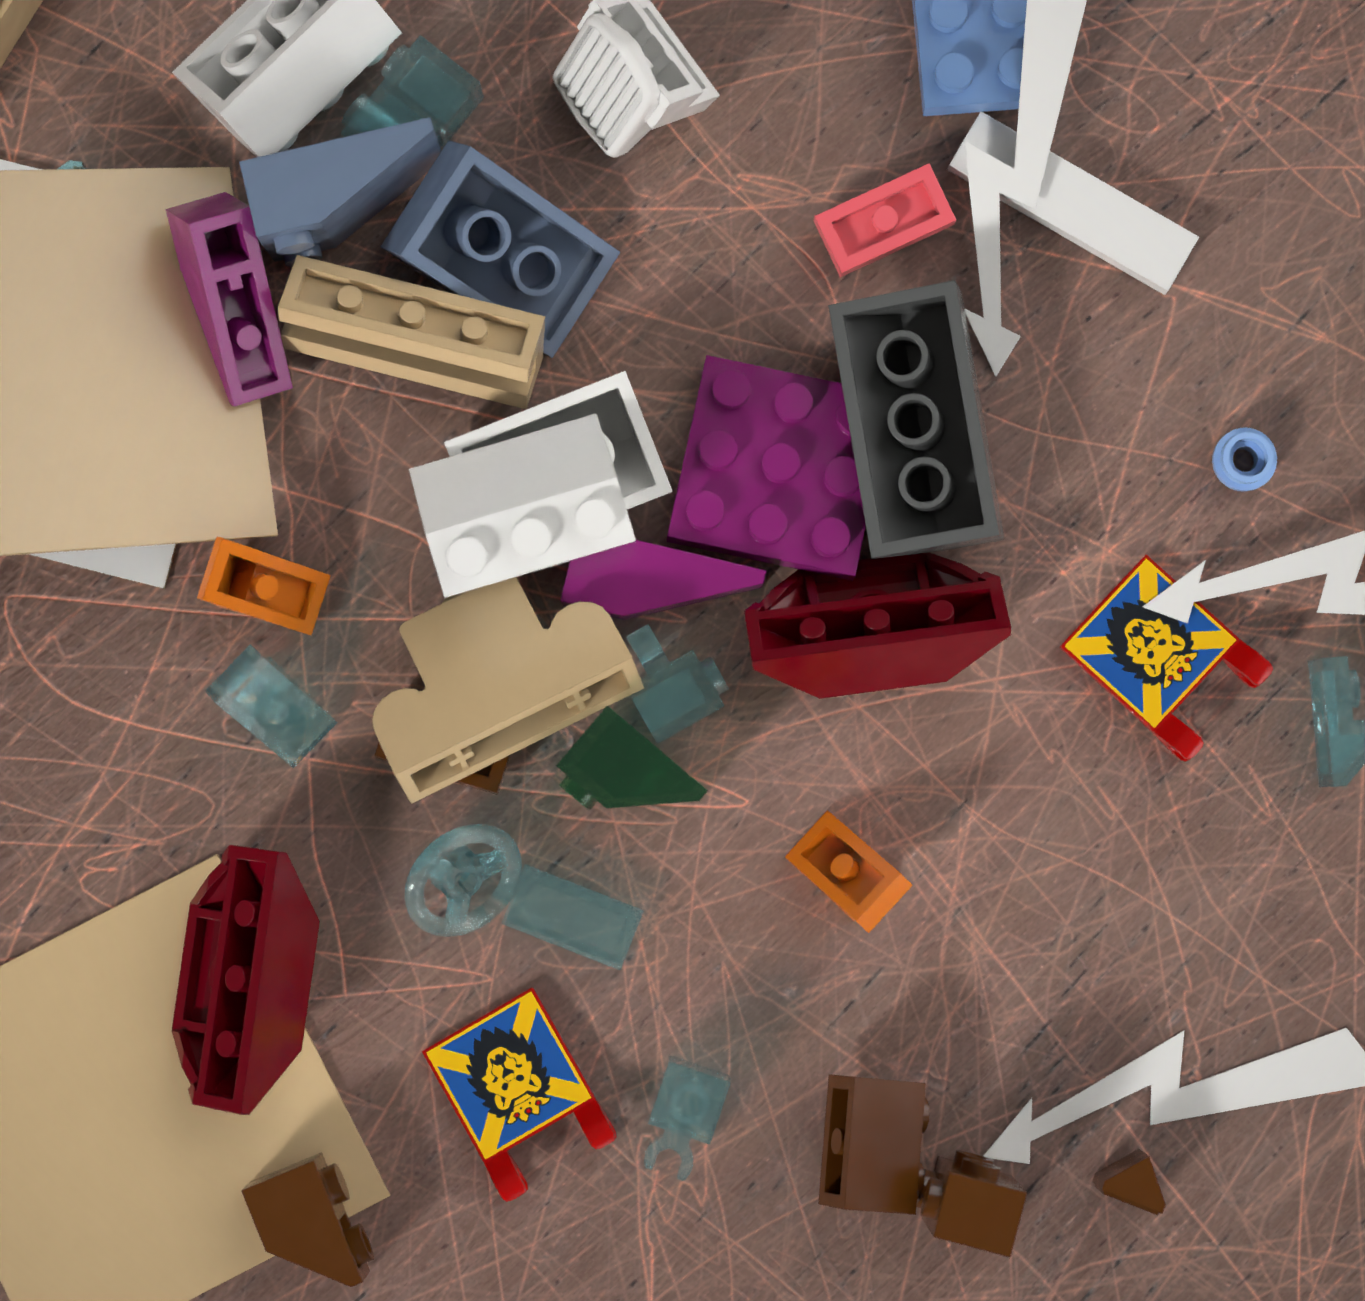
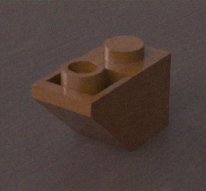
[241,1152,374,1287]

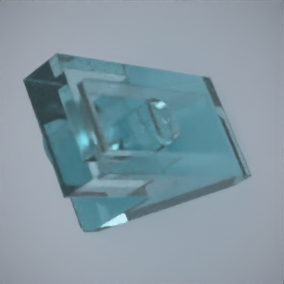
[205,644,338,768]
[1308,656,1365,787]

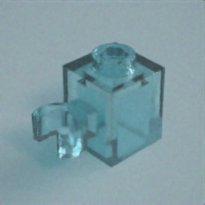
[626,624,729,745]
[644,1055,731,1181]

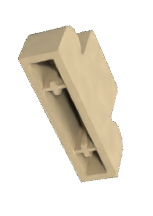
[372,577,644,804]

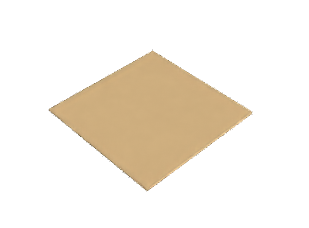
[0,167,278,556]
[0,854,390,1301]

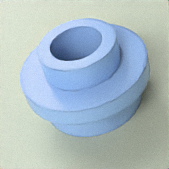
[1212,428,1277,492]

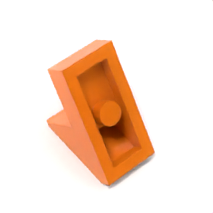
[197,536,331,636]
[785,810,913,933]

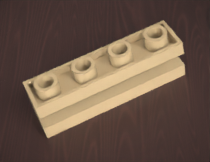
[278,255,545,409]

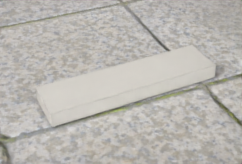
[947,112,1199,295]

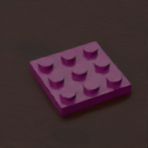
[667,355,866,581]

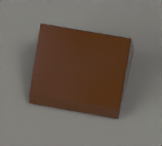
[1092,1149,1166,1215]

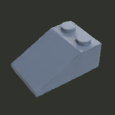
[239,117,442,267]
[380,140,620,358]

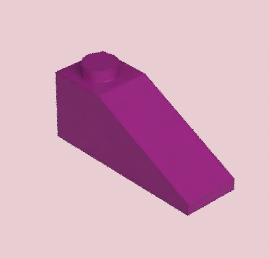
[165,192,293,407]
[561,540,766,620]

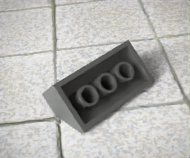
[828,280,1005,559]

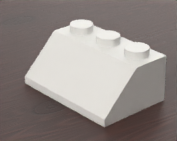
[172,0,402,157]
[444,371,673,510]
[409,413,636,598]

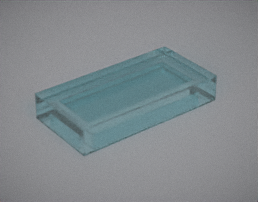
[501,864,644,971]

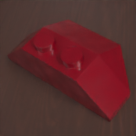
[744,552,1011,699]
[172,845,320,1115]

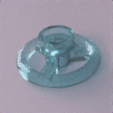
[404,824,522,937]

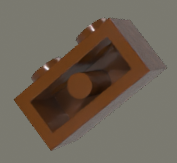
[818,1074,930,1215]
[916,1150,1027,1258]

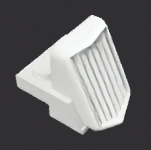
[553,0,720,158]

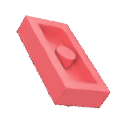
[814,163,956,277]

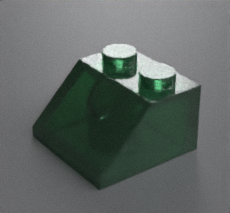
[556,705,708,810]

